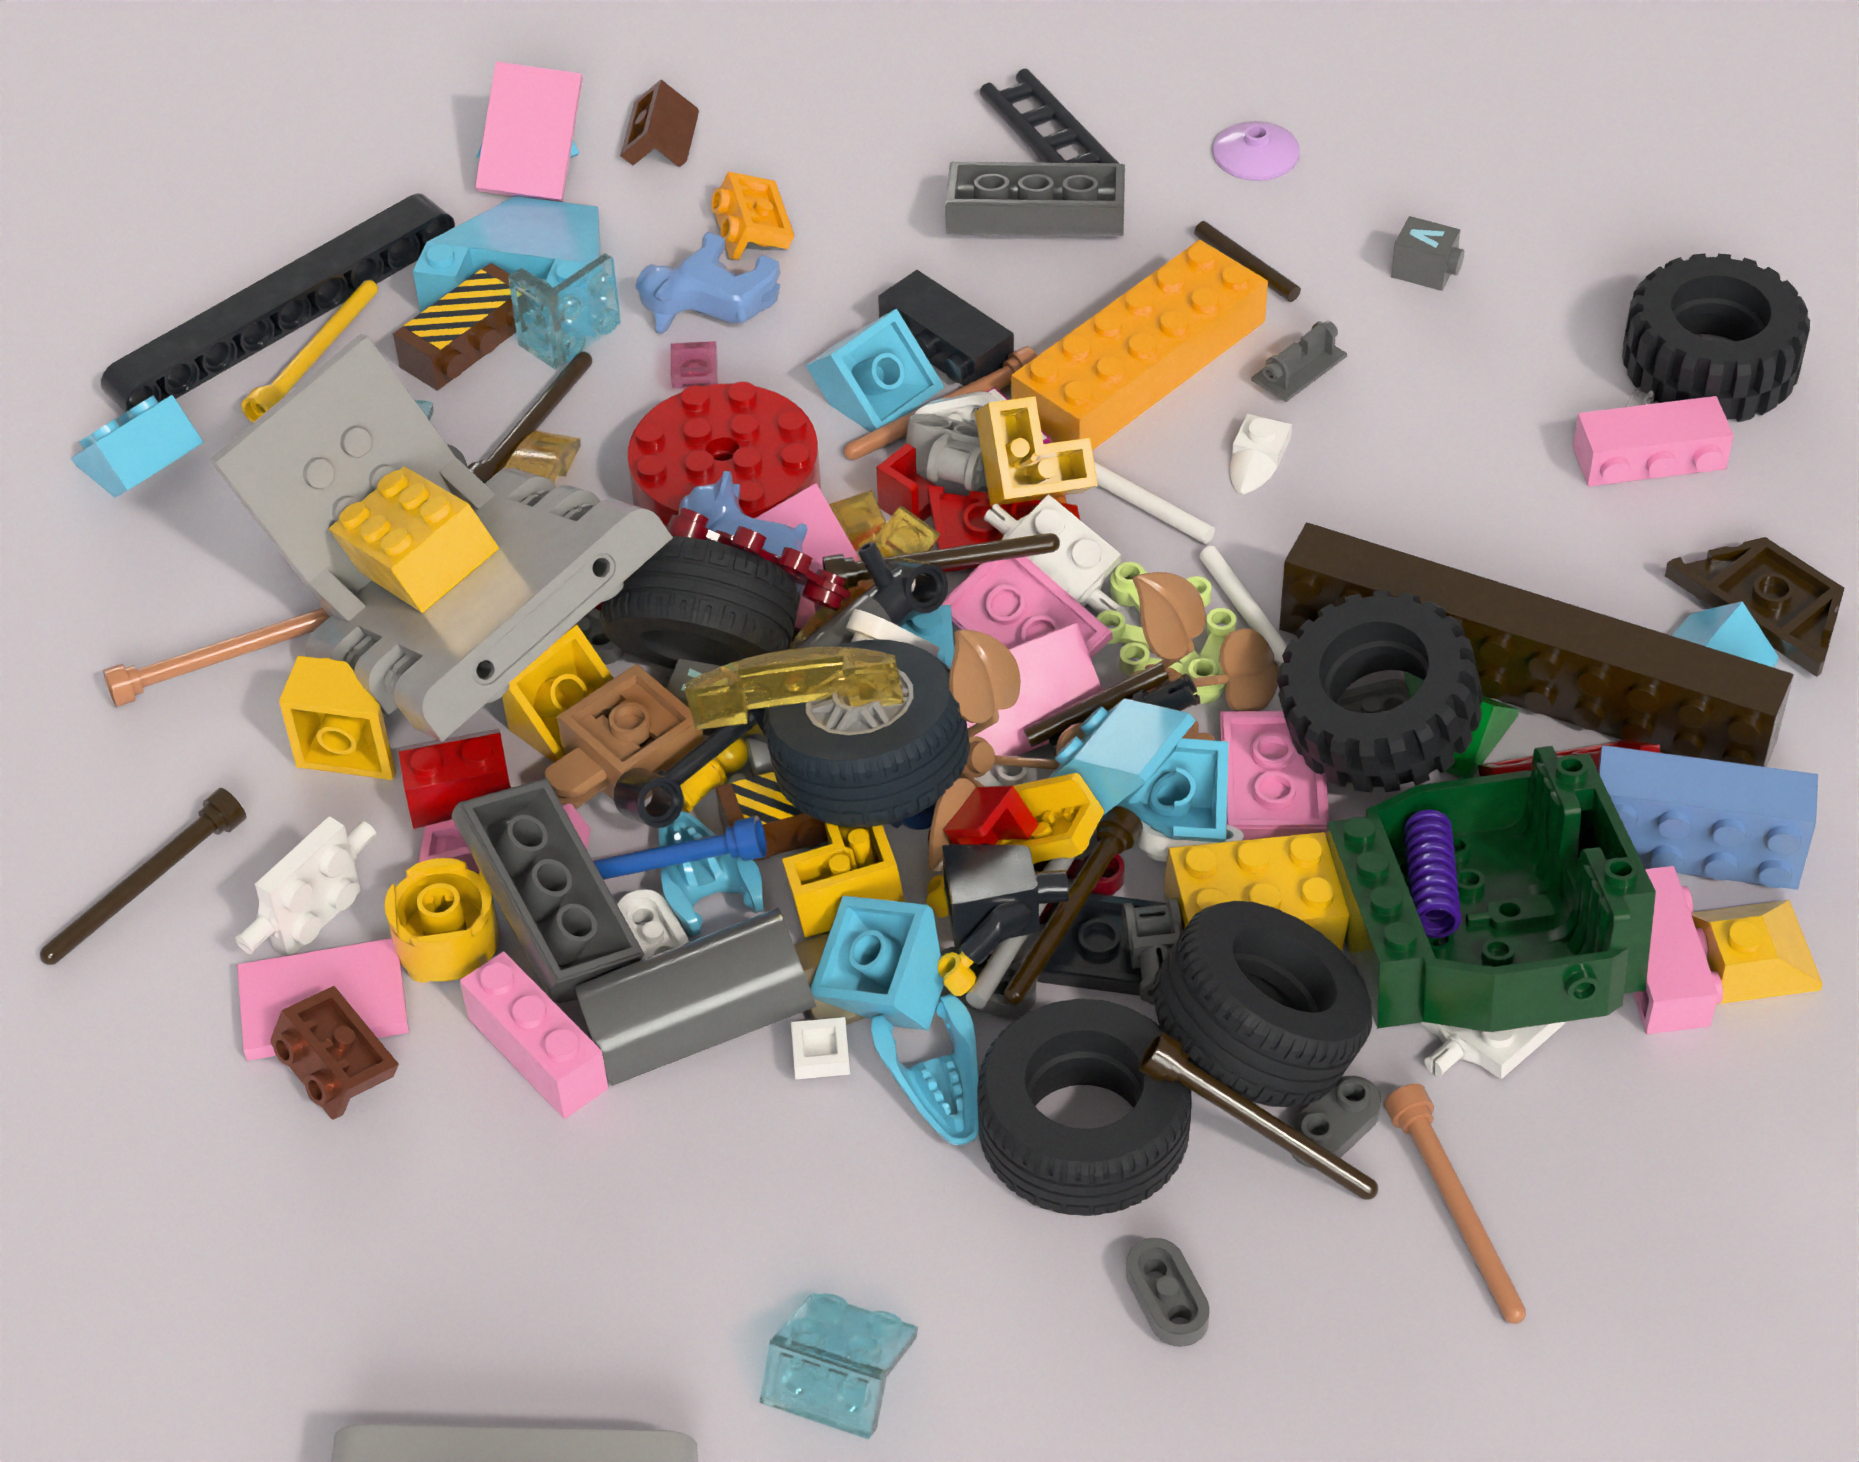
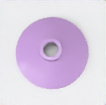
[1213,121,1300,181]

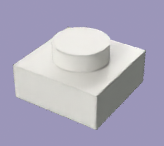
[791,1017,850,1079]

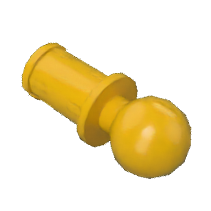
[680,737,748,813]

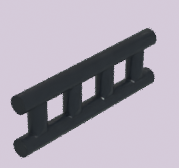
[979,68,1119,163]

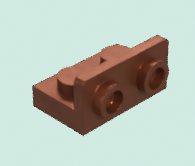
[270,986,399,1120]

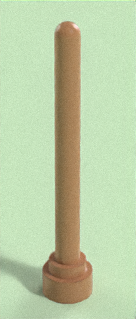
[844,346,1037,460]
[103,608,329,707]
[1384,1084,1526,1324]

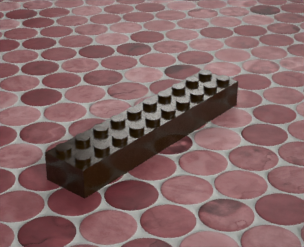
[1279,522,1794,767]

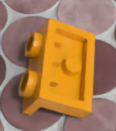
[711,171,795,260]

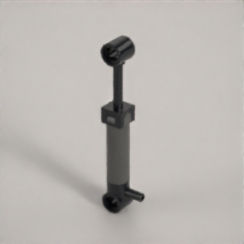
[614,542,948,828]

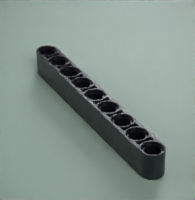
[101,193,455,412]

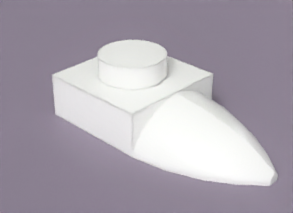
[1230,413,1292,495]

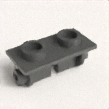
[1251,321,1347,402]

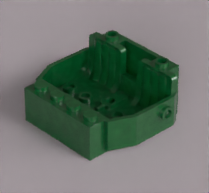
[1326,746,1656,1032]

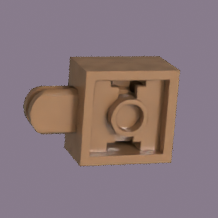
[545,664,704,809]

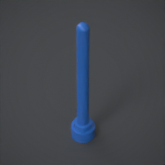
[593,816,767,880]

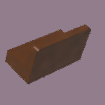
[620,79,699,167]

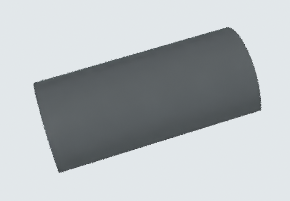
[945,162,1125,236]
[452,778,645,1003]
[575,907,817,1086]

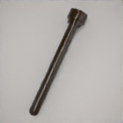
[467,351,592,484]
[822,533,1060,591]
[40,788,247,965]
[1004,806,1143,1006]
[1138,1031,1378,1200]

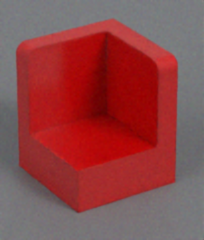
[876,443,945,525]
[943,786,1039,845]

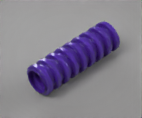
[1404,810,1462,938]

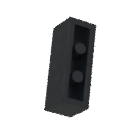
[878,270,1014,386]

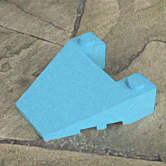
[413,196,604,335]

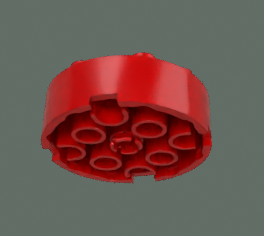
[627,381,821,528]

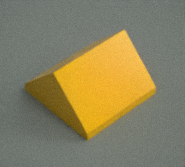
[502,625,614,763]

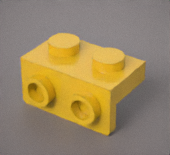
[995,773,1105,864]

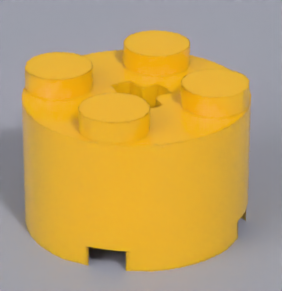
[384,858,500,983]

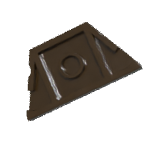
[1665,537,1845,677]

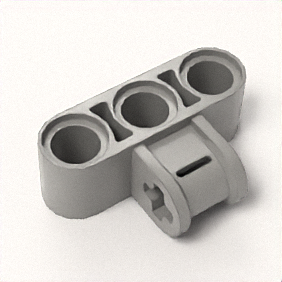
[905,414,987,491]

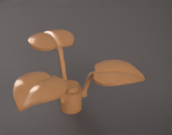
[1130,572,1278,741]
[929,630,1086,872]

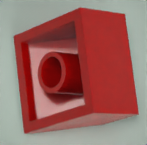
[398,729,511,829]

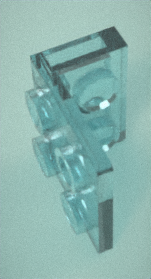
[508,253,621,370]
[759,1293,918,1439]

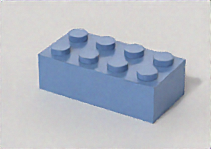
[1597,745,1818,890]

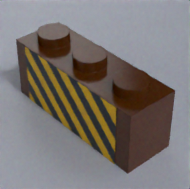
[393,263,534,391]
[716,771,884,861]

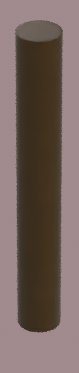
[1194,221,1301,302]
[1023,662,1170,747]

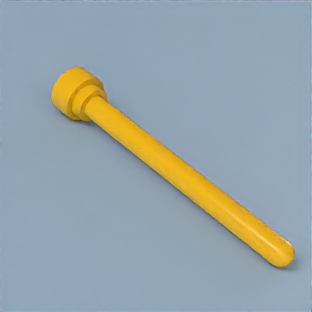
[241,280,378,423]

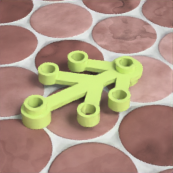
[1096,562,1236,704]

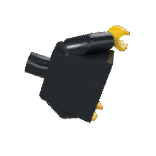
[926,843,1069,996]

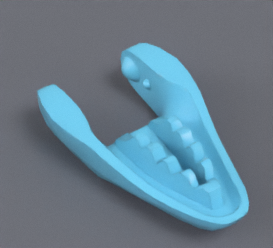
[658,811,764,937]
[871,994,979,1145]

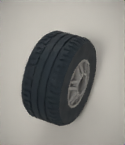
[763,640,970,827]

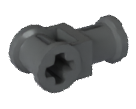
[1122,898,1182,1005]

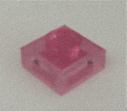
[670,341,718,388]

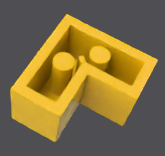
[975,396,1098,506]
[782,823,905,938]

